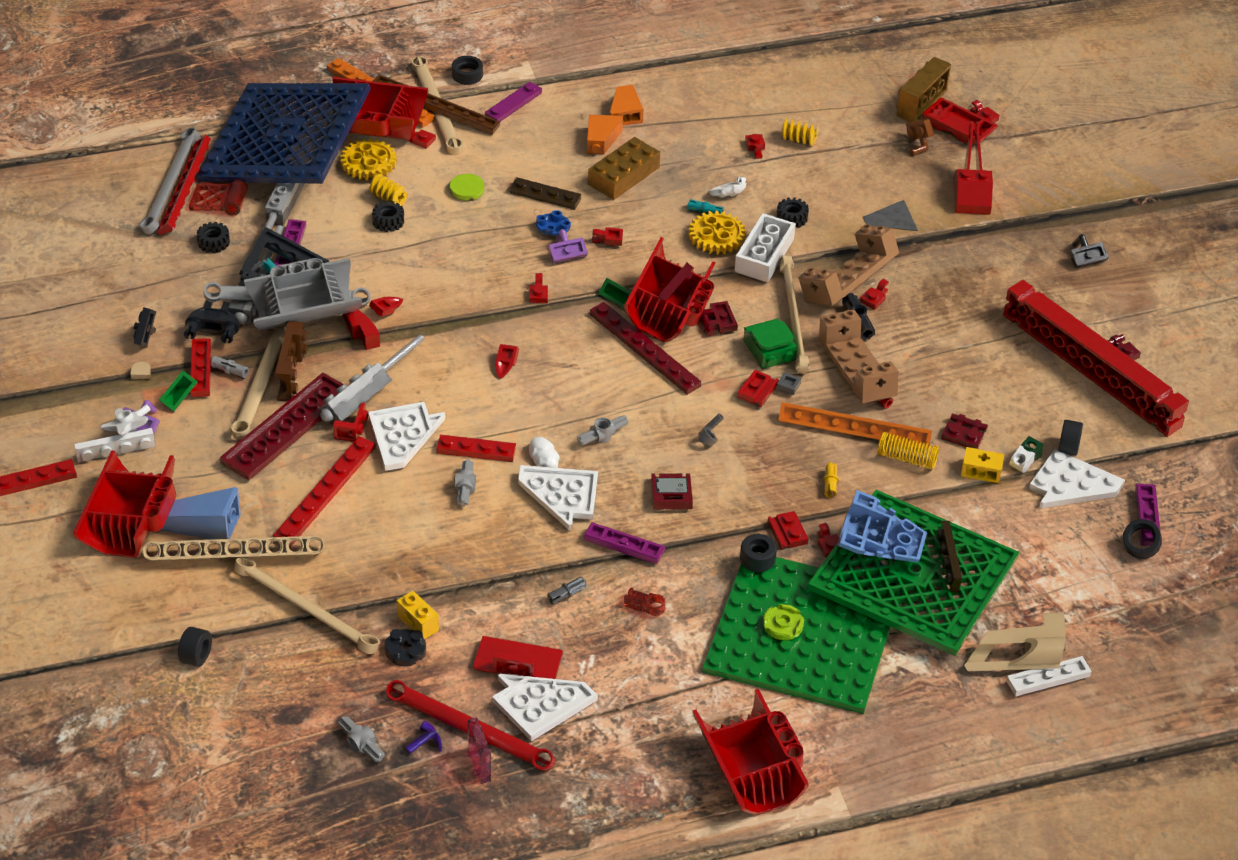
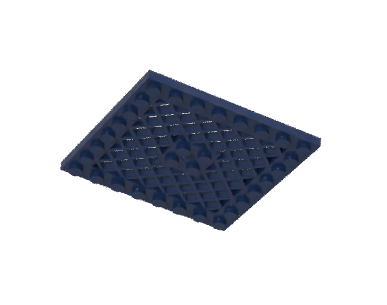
[197,83,371,184]

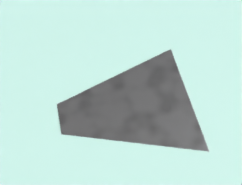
[863,200,918,231]

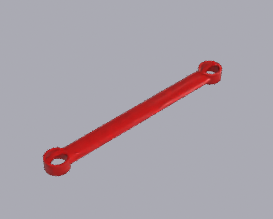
[386,680,555,772]

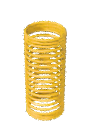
[877,431,939,470]

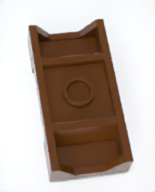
[275,321,308,401]

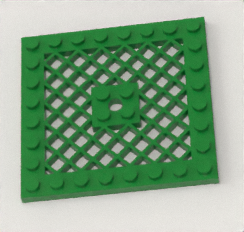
[807,489,1019,656]

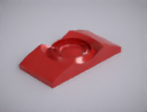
[922,97,997,144]

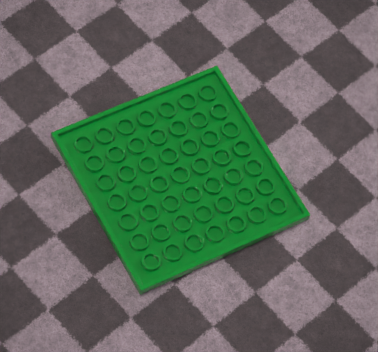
[702,552,901,714]

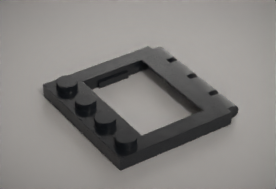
[239,227,329,281]

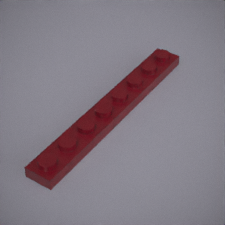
[590,302,701,395]

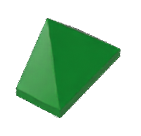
[598,277,632,308]
[159,371,198,412]

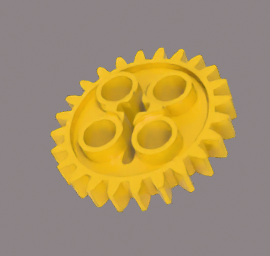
[340,138,397,181]
[688,211,746,255]

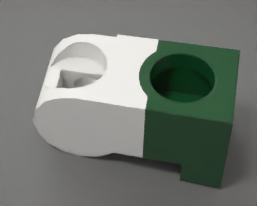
[1009,436,1043,473]

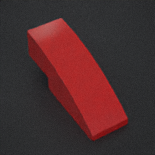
[342,309,380,350]

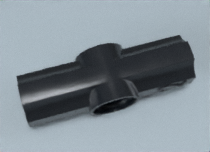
[842,293,875,340]

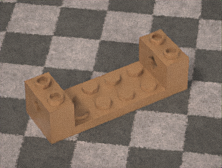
[798,224,899,306]
[819,310,899,404]

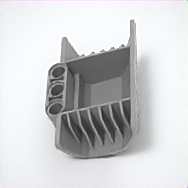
[244,258,362,331]

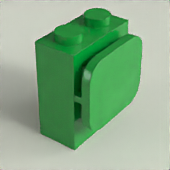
[743,318,797,369]

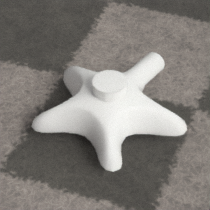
[101,405,150,436]

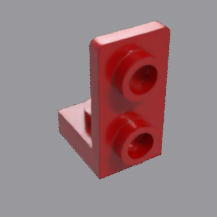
[333,403,368,442]

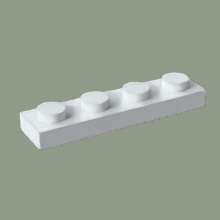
[74,428,155,463]
[1006,656,1092,697]

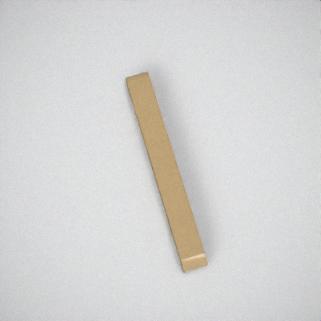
[142,536,325,561]

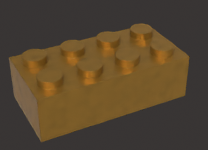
[896,57,951,122]
[588,137,660,200]

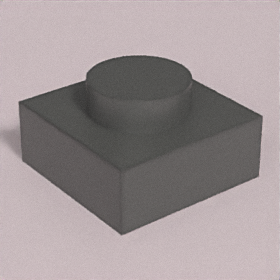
[776,372,801,395]

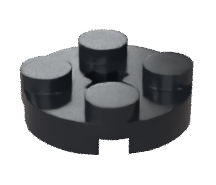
[385,629,426,666]

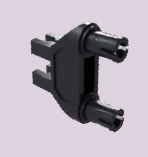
[184,300,239,343]

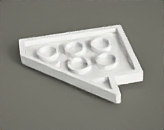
[368,402,445,471]
[1029,449,1125,508]
[518,465,598,530]
[492,674,598,741]

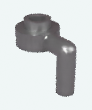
[699,413,724,446]

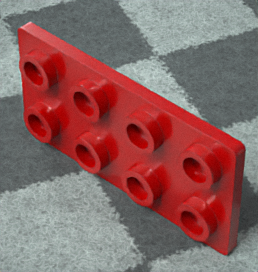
[473,636,563,679]

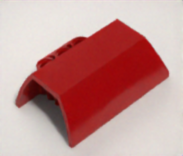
[321,77,428,141]
[624,237,716,343]
[73,450,177,558]
[692,689,809,815]

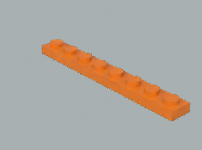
[327,58,435,128]
[778,402,932,448]

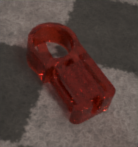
[624,588,666,616]

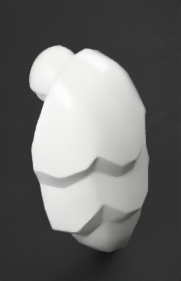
[708,177,747,198]
[529,436,560,468]

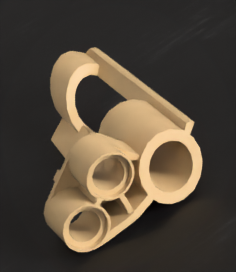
[964,612,1066,671]

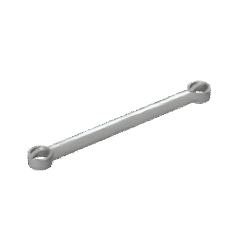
[139,127,200,234]
[203,282,370,308]

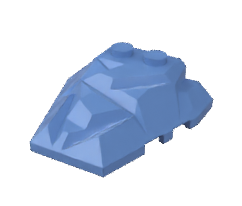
[837,490,927,563]

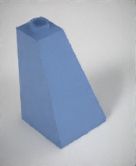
[161,487,241,540]

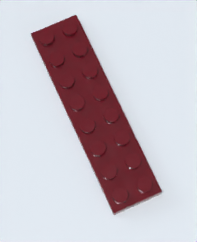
[219,372,343,480]

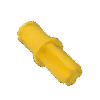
[823,462,839,498]

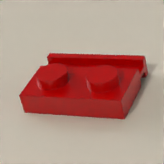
[737,370,779,407]
[767,511,809,550]

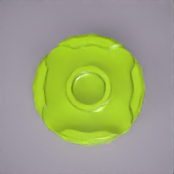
[450,174,484,201]
[763,604,804,640]

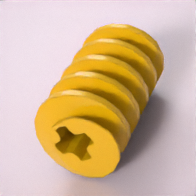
[781,118,819,146]
[369,174,407,206]

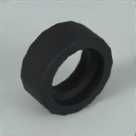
[452,56,483,85]
[1123,519,1162,559]

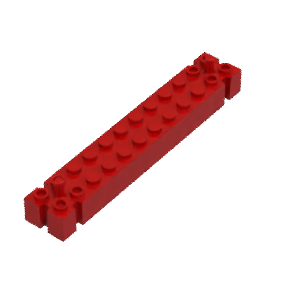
[1003,280,1189,437]

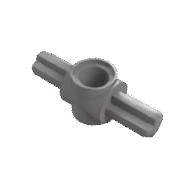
[577,415,628,445]
[455,459,476,507]
[338,716,385,762]

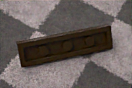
[510,177,581,210]
[936,521,962,593]

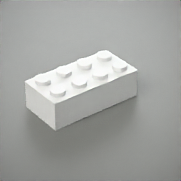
[735,213,796,282]

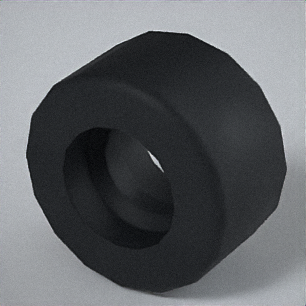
[1058,420,1083,456]
[740,533,777,572]
[178,627,212,667]

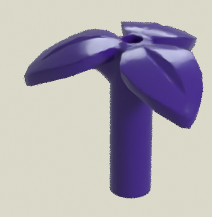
[406,721,442,754]

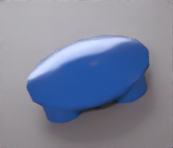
[536,210,571,236]

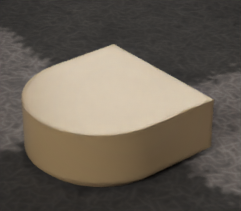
[131,361,151,379]

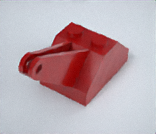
[953,121,993,215]

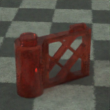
[189,179,248,215]

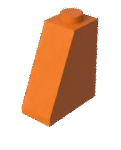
[610,85,644,125]
[587,114,623,154]

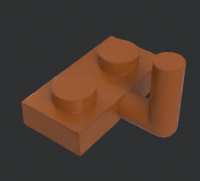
[906,119,934,156]

